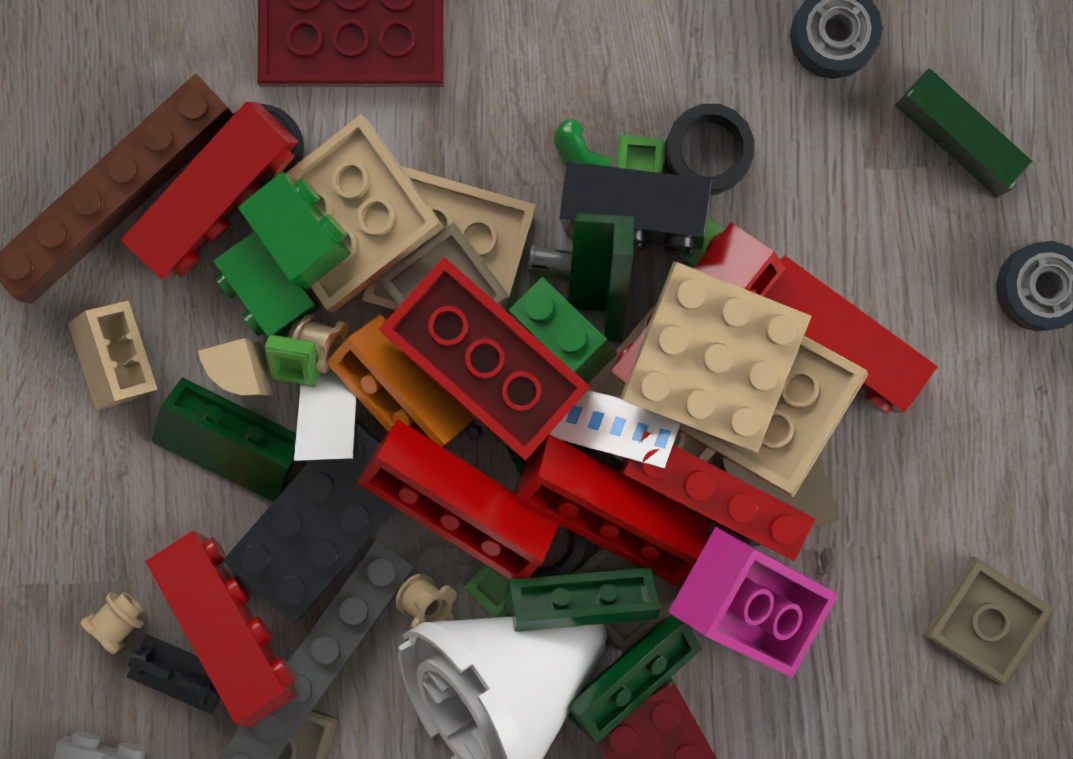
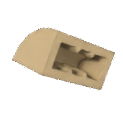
[67,300,158,412]
[198,338,274,398]

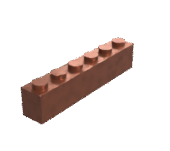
[0,73,233,304]

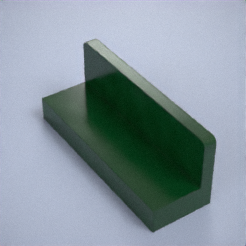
[895,68,1032,198]
[568,213,634,342]
[152,377,296,502]
[504,568,660,632]
[567,614,702,744]

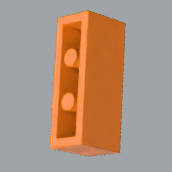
[326,315,474,448]

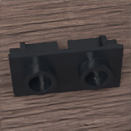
[127,634,220,715]

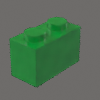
[238,172,351,289]
[213,231,320,338]
[509,277,617,384]

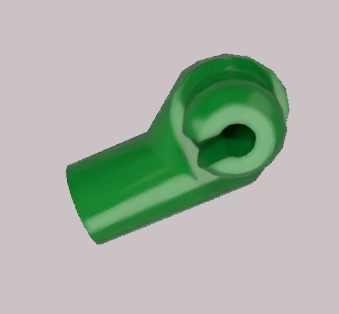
[554,119,612,166]

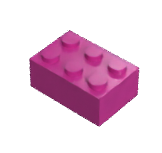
[668,527,838,678]

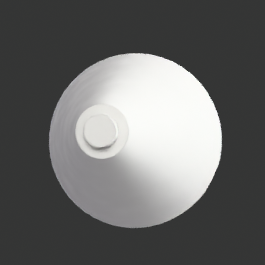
[398,617,607,759]

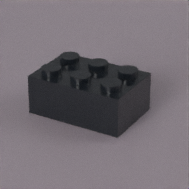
[559,161,712,256]

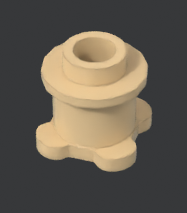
[288,314,349,374]
[396,574,457,628]
[81,592,144,654]

